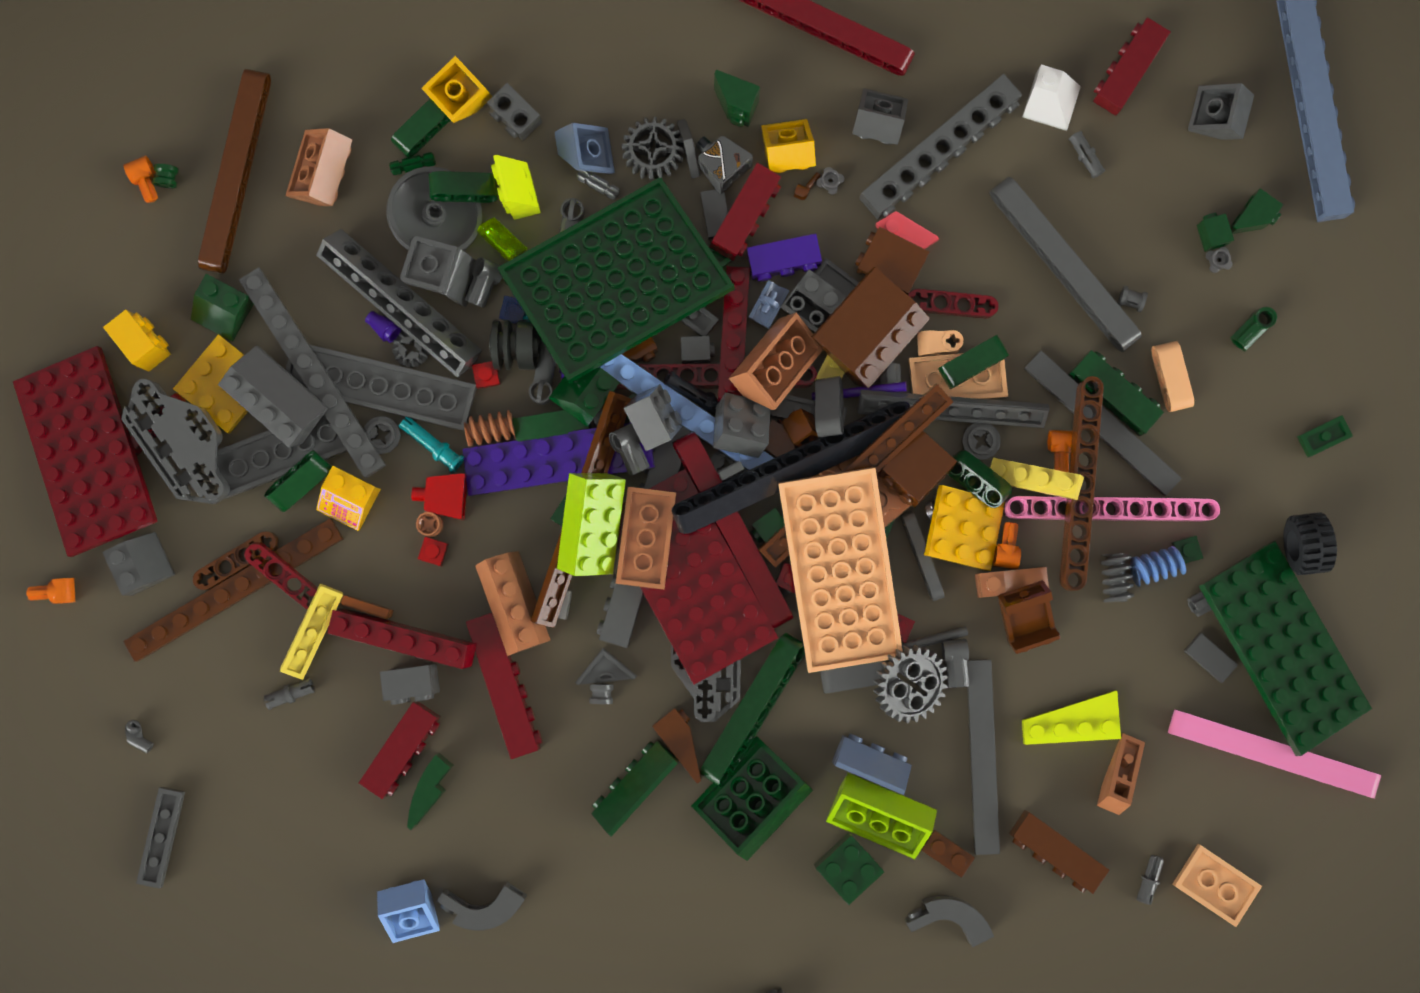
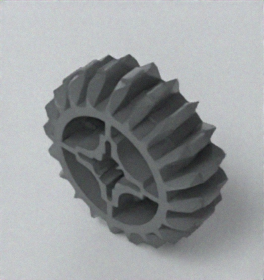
[621,117,685,181]

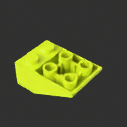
[491,155,541,220]

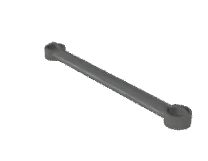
[529,198,585,405]

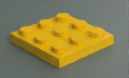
[173,334,248,434]
[924,485,1005,571]

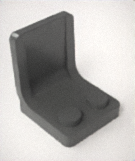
[400,236,476,307]

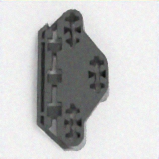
[122,379,230,504]
[671,645,741,722]

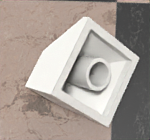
[1022,64,1081,131]

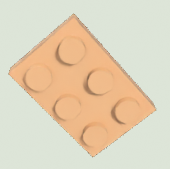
[1172,844,1262,927]

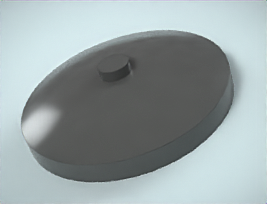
[386,167,482,251]

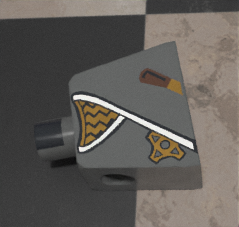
[696,136,753,195]

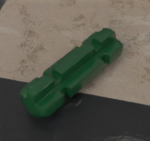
[389,152,436,175]

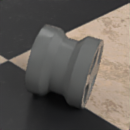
[589,684,614,704]

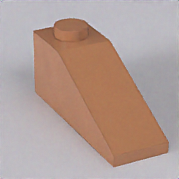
[975,567,1049,598]
[1097,733,1145,815]

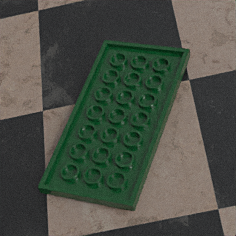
[1199,541,1372,756]

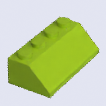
[826,773,937,859]

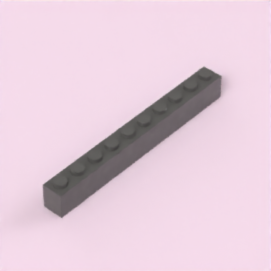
[597,425,691,648]

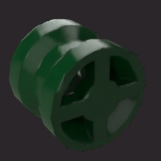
[152,164,179,189]

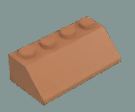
[729,312,823,410]
[475,551,551,656]

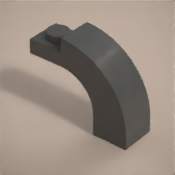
[437,882,527,930]
[904,895,994,947]

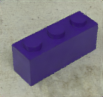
[746,234,822,282]

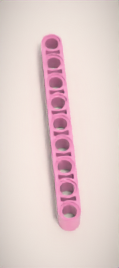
[1003,496,1220,522]
[1168,710,1381,799]

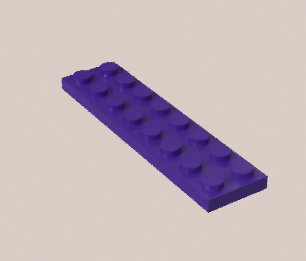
[462,422,655,496]

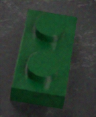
[1297,415,1353,458]

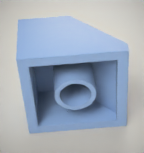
[377,879,440,943]

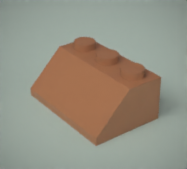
[285,128,352,206]

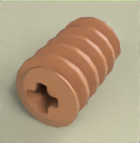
[464,410,516,447]

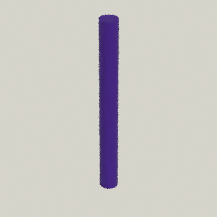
[812,382,907,401]

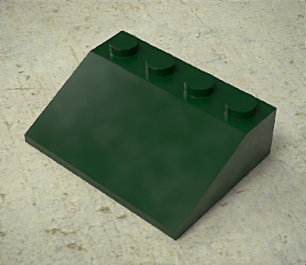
[691,736,813,861]

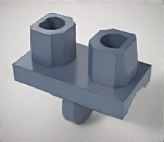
[748,280,789,329]

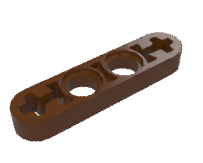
[193,532,279,590]

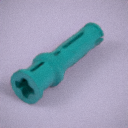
[399,417,465,474]

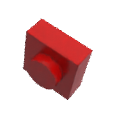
[472,361,501,389]
[418,537,449,567]

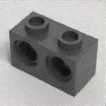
[487,83,542,142]

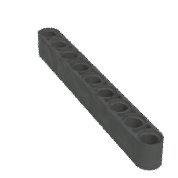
[989,177,1142,352]

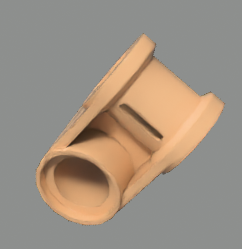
[917,330,964,357]

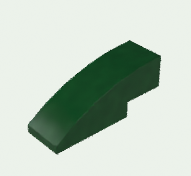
[512,410,592,442]
[407,753,454,830]

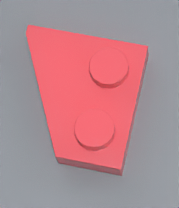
[875,211,939,249]

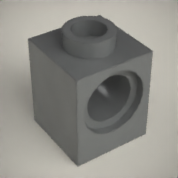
[681,336,715,364]

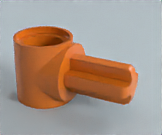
[123,155,158,203]
[1047,430,1073,472]
[993,522,1021,570]
[26,578,76,604]

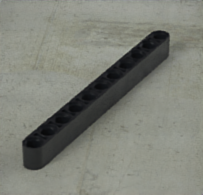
[671,401,910,534]

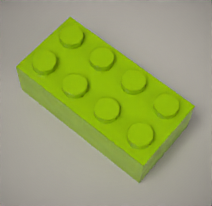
[557,473,626,576]

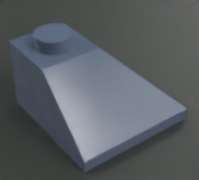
[555,123,615,174]

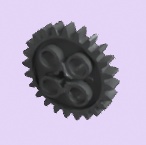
[873,645,949,723]

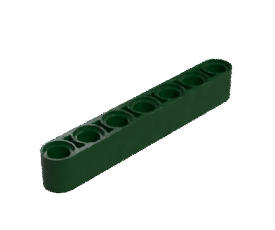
[700,633,805,788]

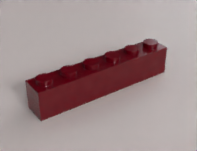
[327,608,477,669]
[466,613,543,759]

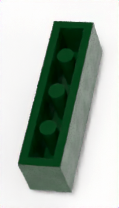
[1068,350,1164,436]

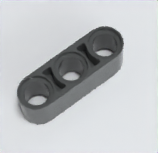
[815,376,844,438]
[820,660,889,694]

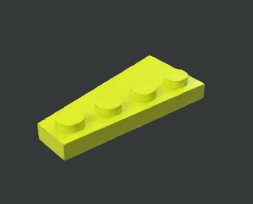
[1022,690,1121,745]

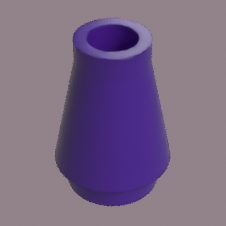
[365,311,401,343]

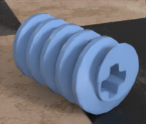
[1130,546,1186,587]

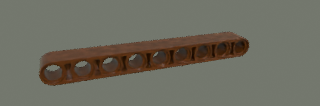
[198,69,271,274]
[1060,376,1104,591]

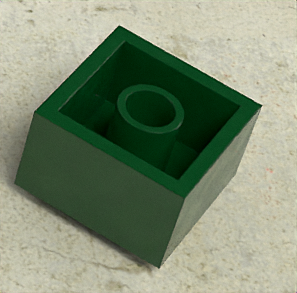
[814,832,884,905]

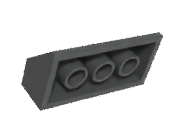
[218,346,328,447]

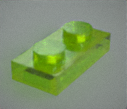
[477,217,528,261]

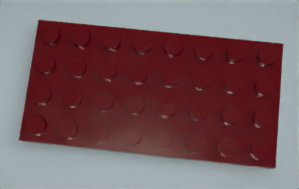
[13,346,158,557]
[617,469,778,685]

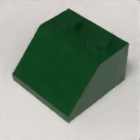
[714,70,760,127]
[190,274,254,342]
[549,367,620,426]

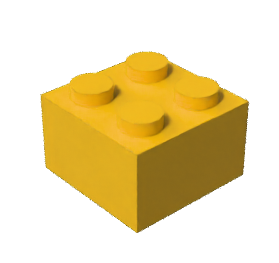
[103,309,171,372]

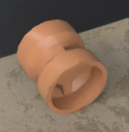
[416,512,444,537]

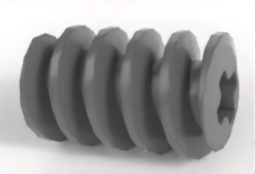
[1101,553,1134,602]

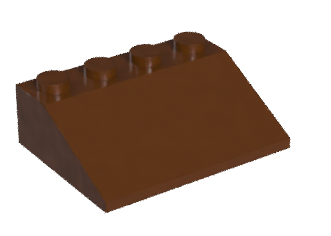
[811,267,930,388]

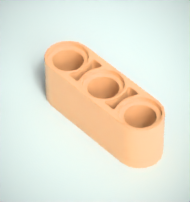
[1151,341,1194,412]

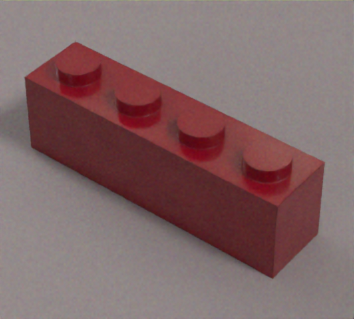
[1093,17,1171,116]
[709,163,781,261]
[358,701,441,799]

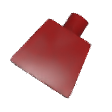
[411,473,467,520]

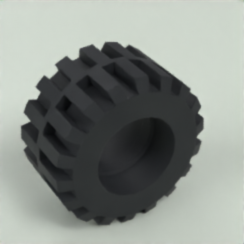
[1283,512,1337,575]

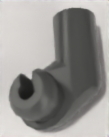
[125,720,154,753]

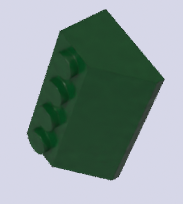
[591,740,679,837]

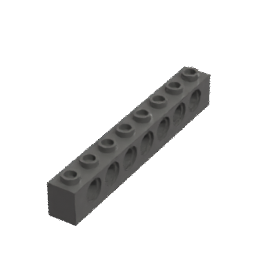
[859,74,1022,220]
[316,229,482,377]

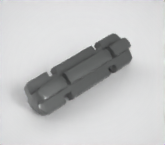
[576,170,620,200]

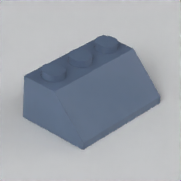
[832,733,912,795]

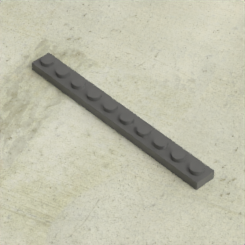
[239,267,387,478]

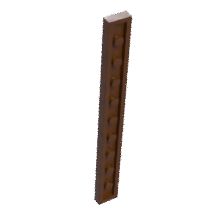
[759,384,954,567]
[531,391,632,628]
[123,519,344,662]

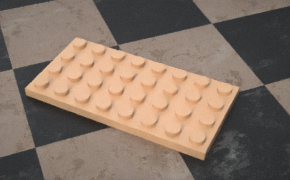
[778,467,903,673]

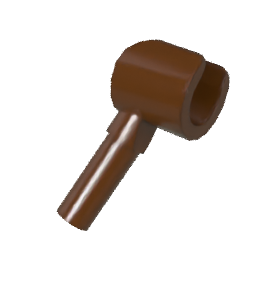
[794,172,821,200]

